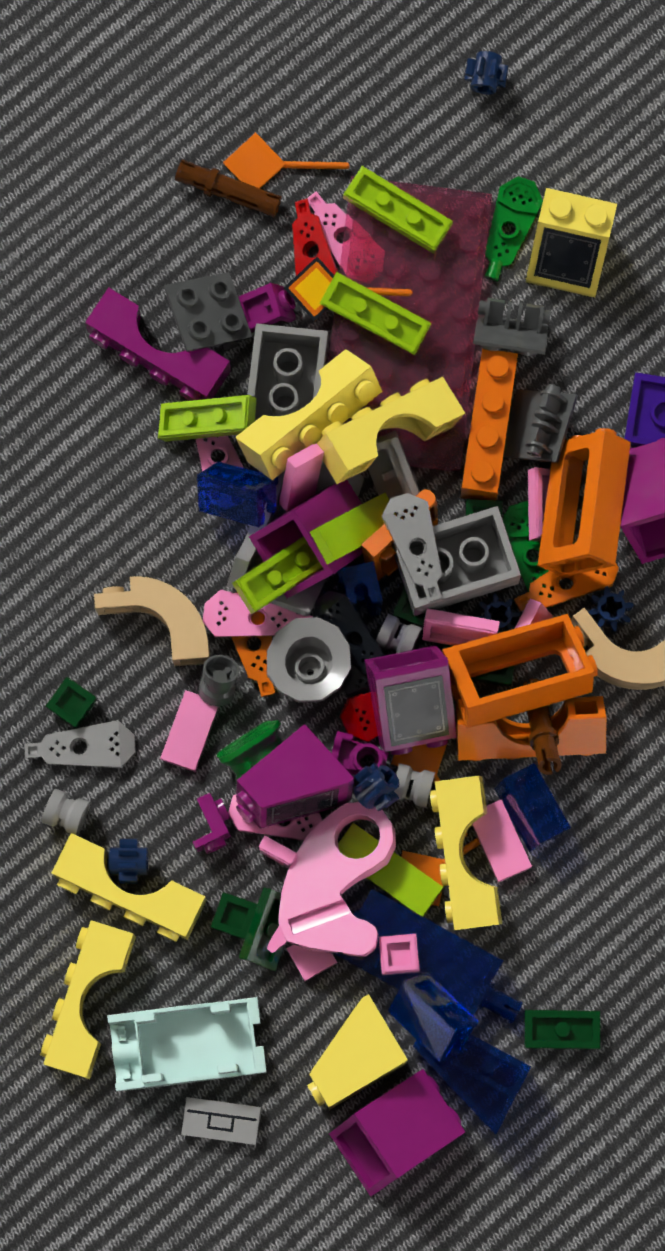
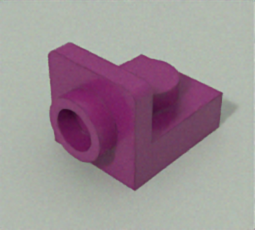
[238,283,296,333]

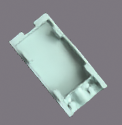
[107,997,267,1091]

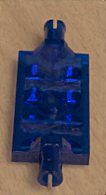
[336,889,524,1027]

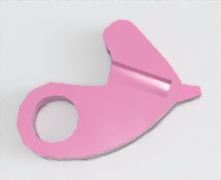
[267,802,396,957]

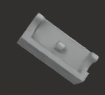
[368,430,420,500]

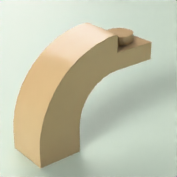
[94,576,210,666]
[571,607,665,690]

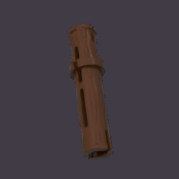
[175,159,282,218]
[521,679,562,775]

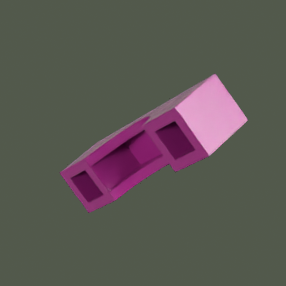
[85,287,231,401]

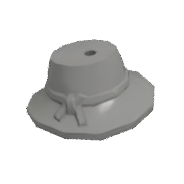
[267,617,351,703]

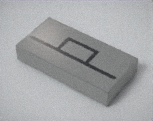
[181,1097,261,1145]

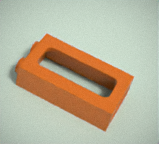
[537,428,631,577]
[442,614,598,728]

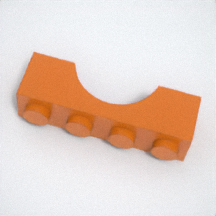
[460,348,518,500]
[455,696,607,761]

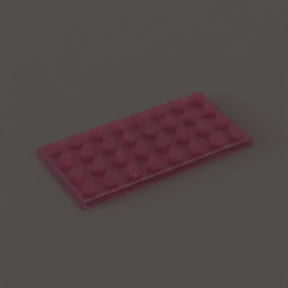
[328,176,492,472]

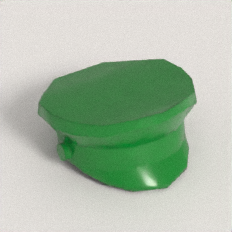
[217,720,283,784]

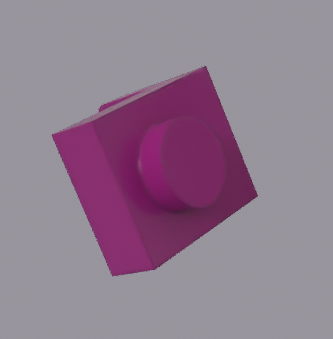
[192,793,231,854]

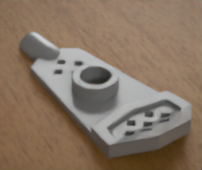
[381,493,442,602]
[24,720,136,768]

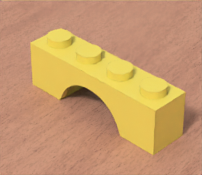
[235,349,383,480]
[317,377,465,484]
[430,776,502,930]
[52,833,207,942]
[40,920,136,1080]

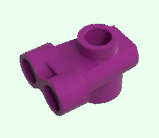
[332,731,389,775]

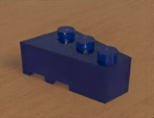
[412,1013,531,1136]

